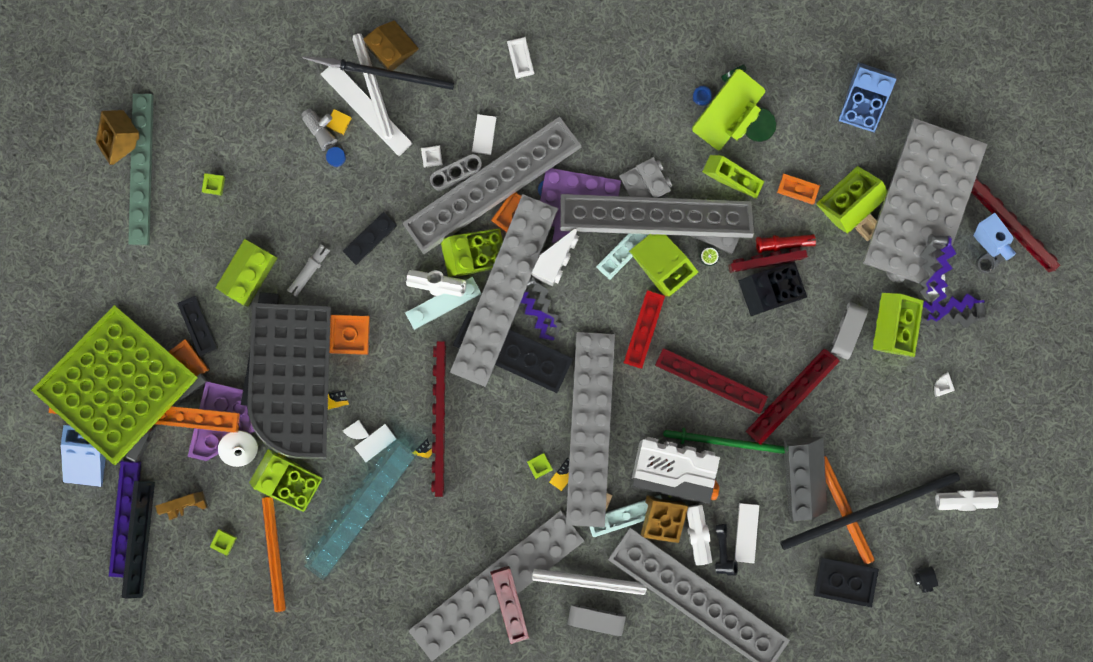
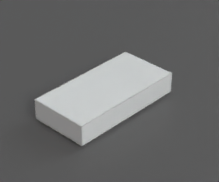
[507,37,534,79]
[472,114,497,155]
[355,424,397,462]

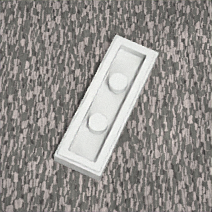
[734,503,759,563]

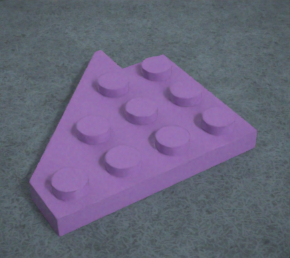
[540,168,621,244]
[188,382,255,461]

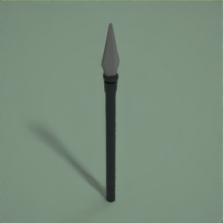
[303,56,454,90]

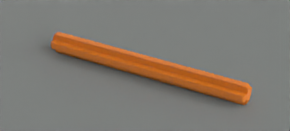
[824,456,875,564]
[262,496,286,612]

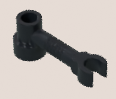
[715,524,738,576]

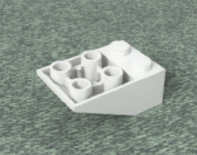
[532,229,579,286]

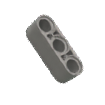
[430,154,482,191]
[829,302,868,360]
[567,604,626,636]

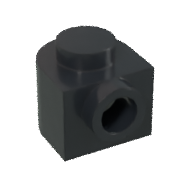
[913,566,939,593]

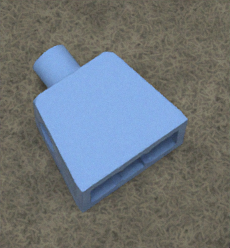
[973,213,1016,261]

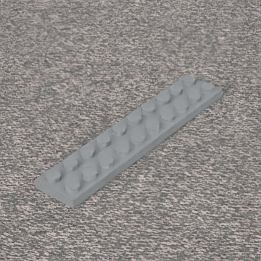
[403,117,582,254]
[450,194,558,387]
[560,194,754,238]
[566,332,615,527]
[408,510,584,661]
[608,528,790,662]

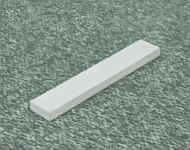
[321,66,412,156]

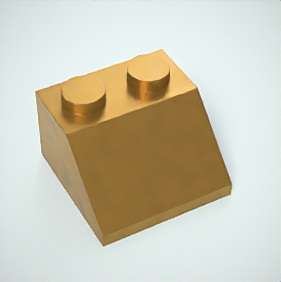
[363,20,419,71]
[96,110,139,165]

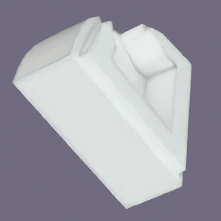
[934,372,955,397]
[343,420,370,439]

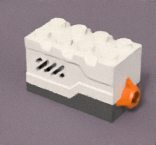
[630,437,720,504]

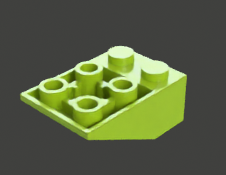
[441,228,503,278]
[629,234,698,297]
[249,449,323,512]

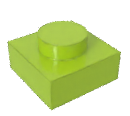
[202,173,225,196]
[527,453,553,479]
[210,529,237,555]

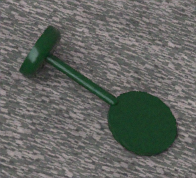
[721,64,776,142]

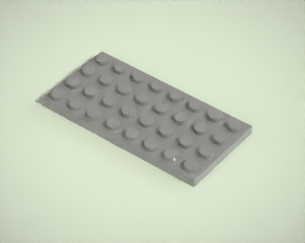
[862,118,987,288]

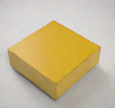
[326,109,352,135]

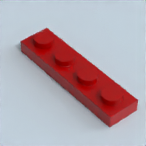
[624,290,665,369]

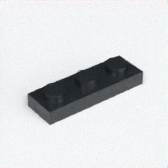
[343,212,397,265]
[177,296,218,356]

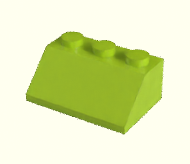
[816,166,887,234]
[215,239,277,307]
[873,293,924,357]

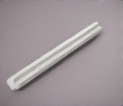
[352,33,394,140]
[532,569,647,595]

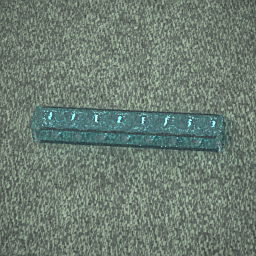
[304,440,418,580]

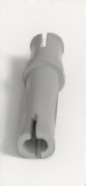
[287,244,330,297]

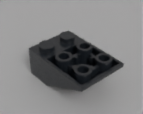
[738,262,807,316]

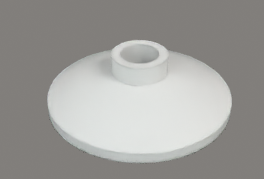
[218,430,258,467]

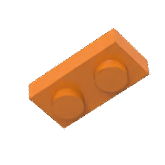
[777,174,820,205]

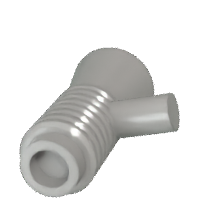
[301,108,338,151]

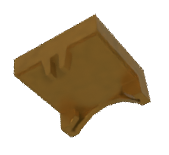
[155,491,208,520]
[641,495,688,543]

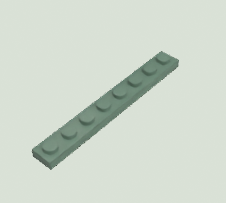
[128,94,153,245]

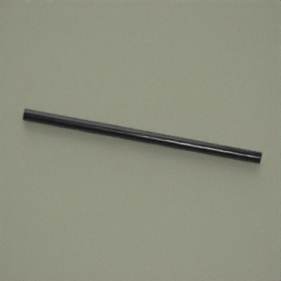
[780,472,960,550]

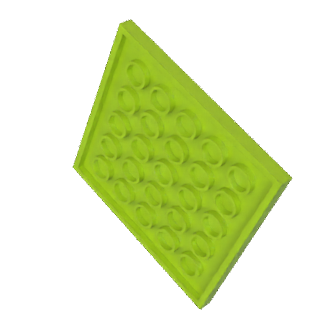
[31,305,198,465]

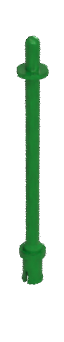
[663,427,785,454]

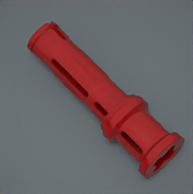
[756,234,816,254]

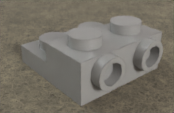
[619,157,672,198]

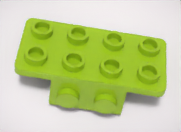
[692,69,765,151]

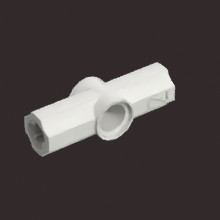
[406,270,466,297]
[935,490,999,511]
[687,504,712,565]

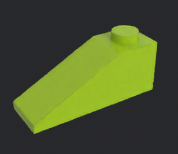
[702,155,764,199]

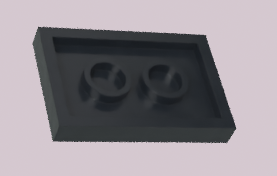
[813,557,879,608]

